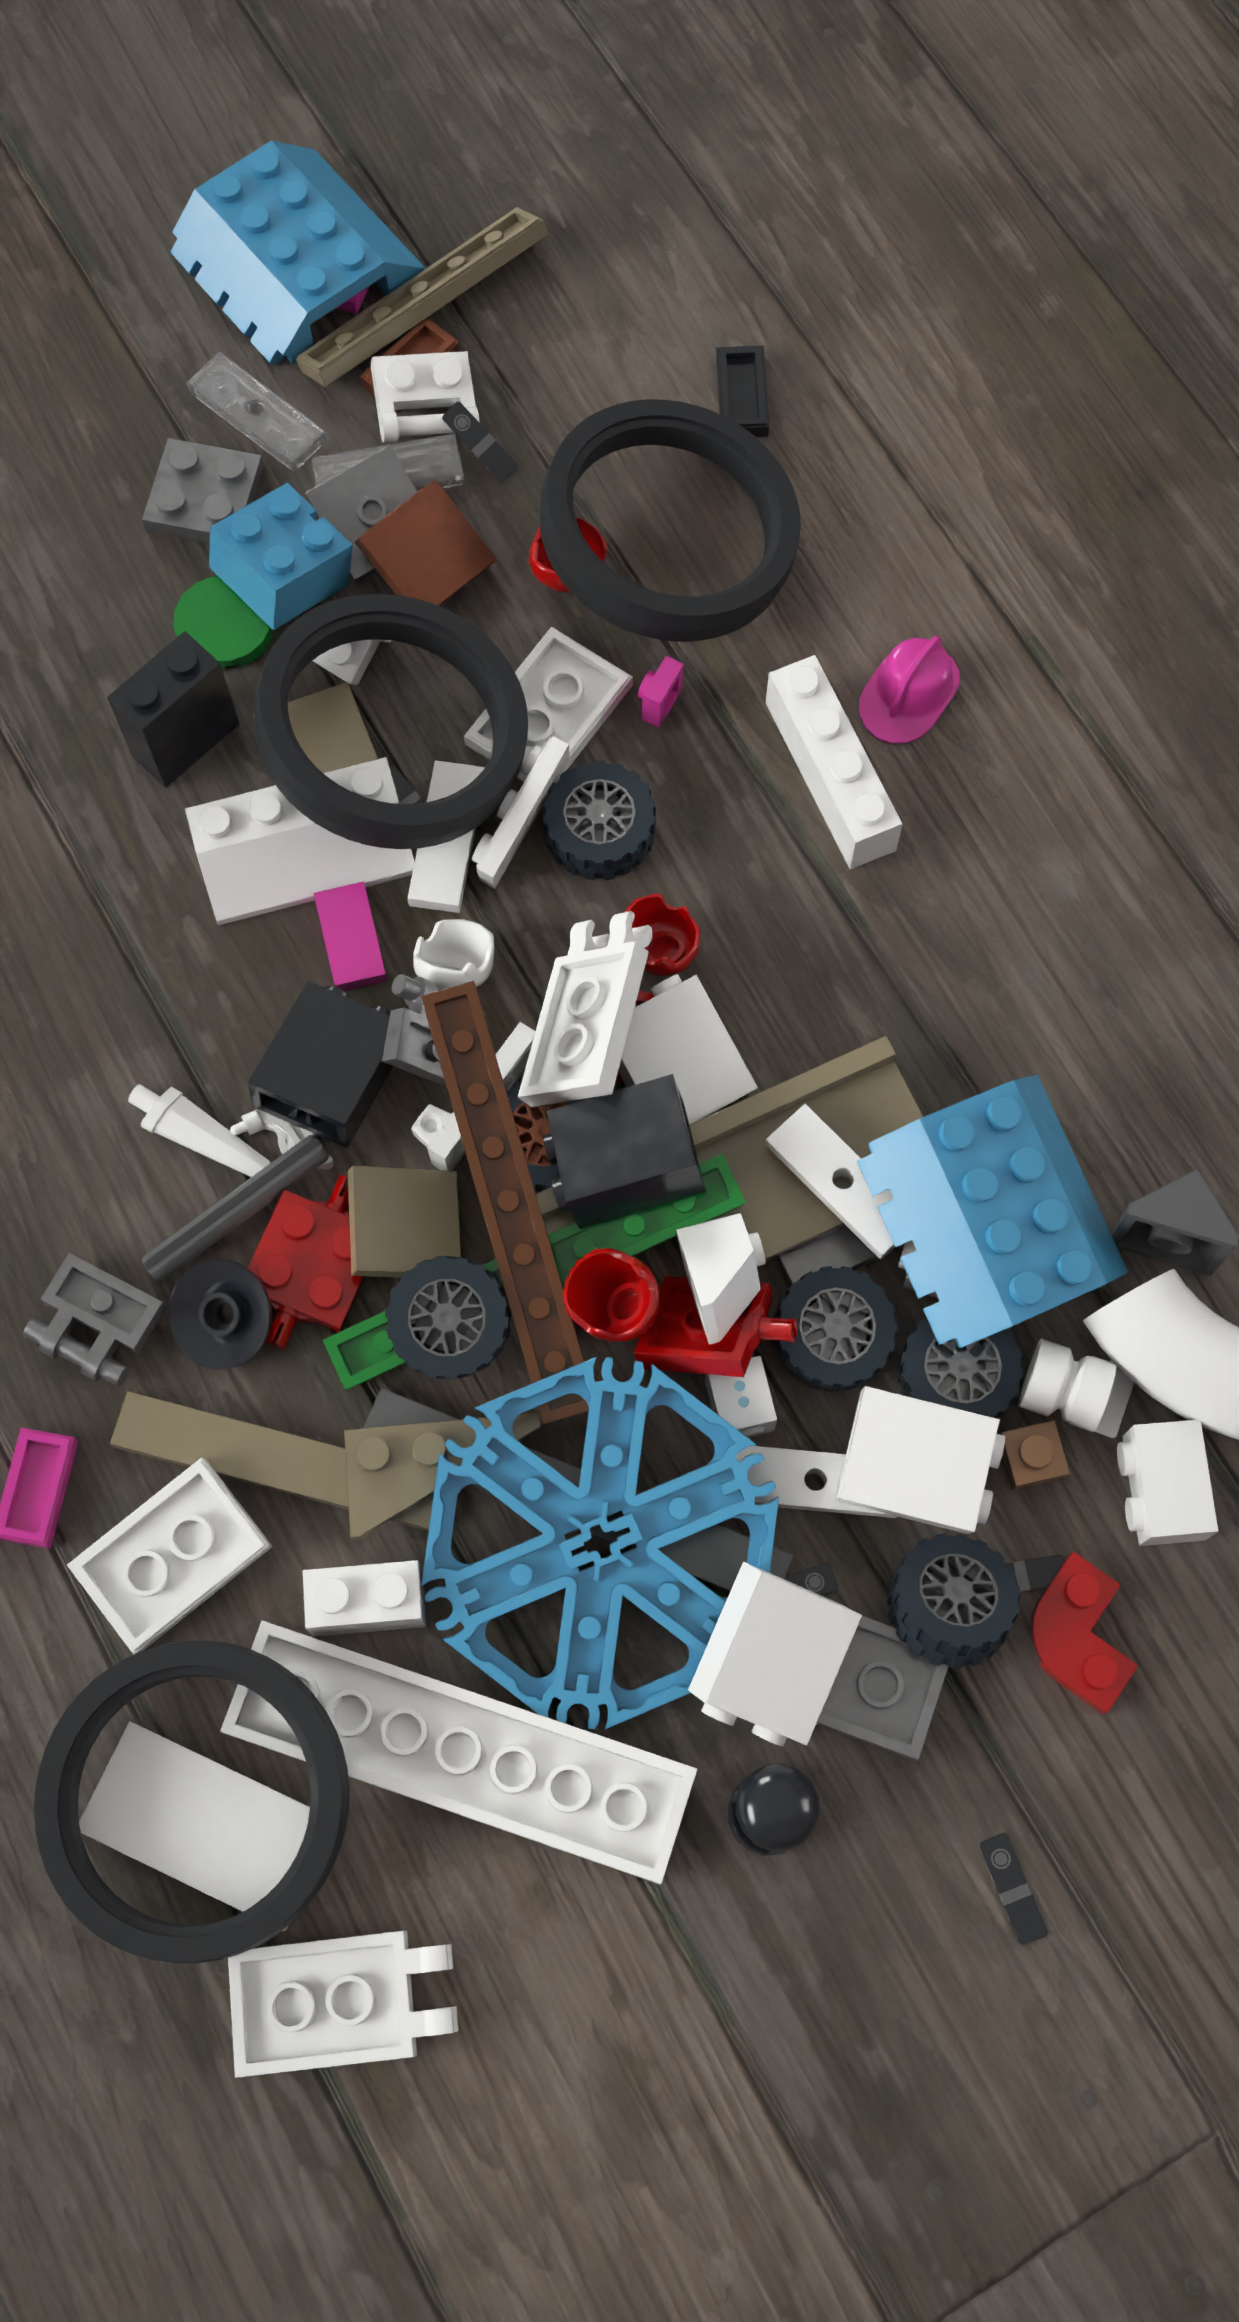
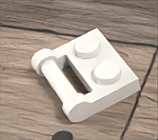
[371,351,480,443]

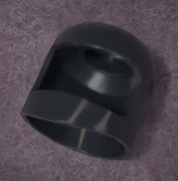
[728,1764,820,1856]

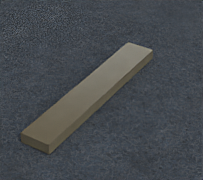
[295,207,548,387]
[110,1391,434,1531]

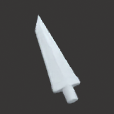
[128,1084,270,1177]

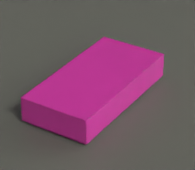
[314,881,387,991]
[0,1427,79,1549]

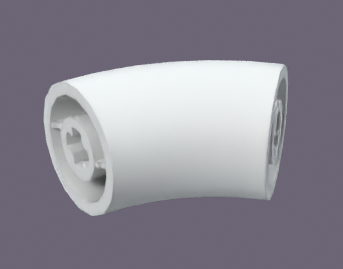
[1083,1269,1239,1440]

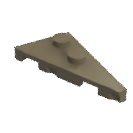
[344,1412,541,1541]

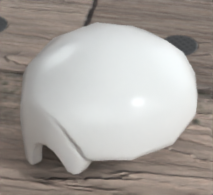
[413,919,494,990]

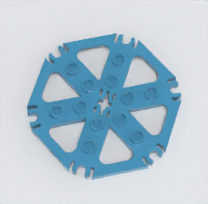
[421,1357,779,1729]

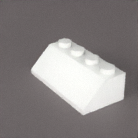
[185,757,414,926]

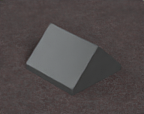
[1110,1169,1239,1276]

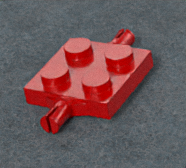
[248,1175,366,1350]
[634,1276,798,1377]

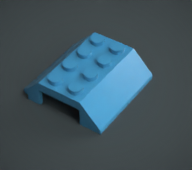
[170,140,426,365]
[857,1074,1128,1348]

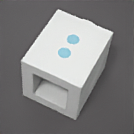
[705,1356,777,1437]

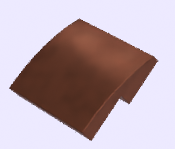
[355,480,497,606]

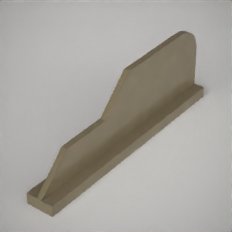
[536,1036,923,1261]

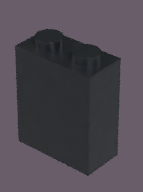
[107,631,240,788]
[248,981,393,1148]
[543,1074,706,1229]

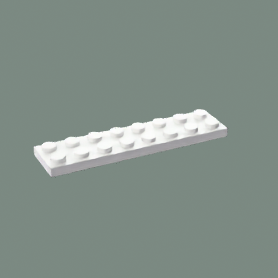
[220,1620,697,1885]

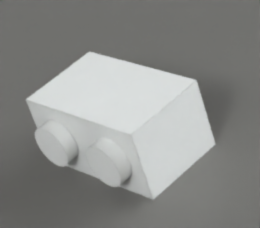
[1117,1420,1219,1546]
[303,1560,427,1637]

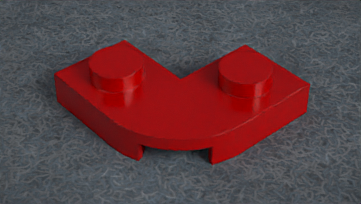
[1030,1551,1138,1714]

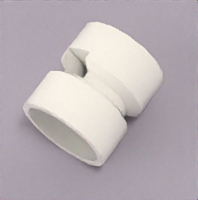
[1018,1338,1117,1432]

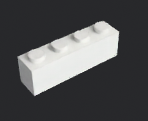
[766,655,903,869]

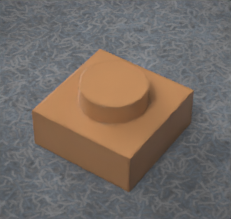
[1000,1420,1070,1490]

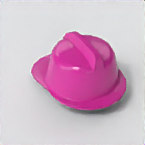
[859,635,960,744]

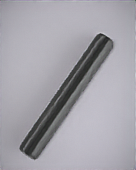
[141,1135,329,1282]

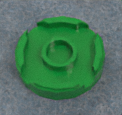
[173,576,273,670]

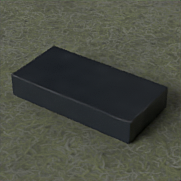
[716,346,769,437]

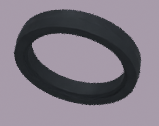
[540,399,801,642]
[254,594,528,849]
[34,1640,350,1963]

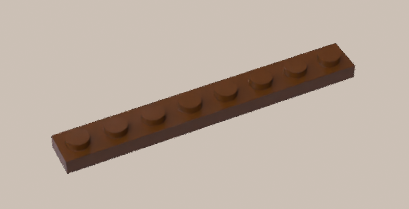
[421,981,589,1424]

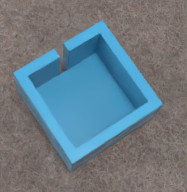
[209,482,353,630]

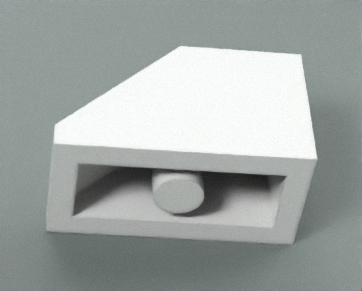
[677,1213,766,1345]

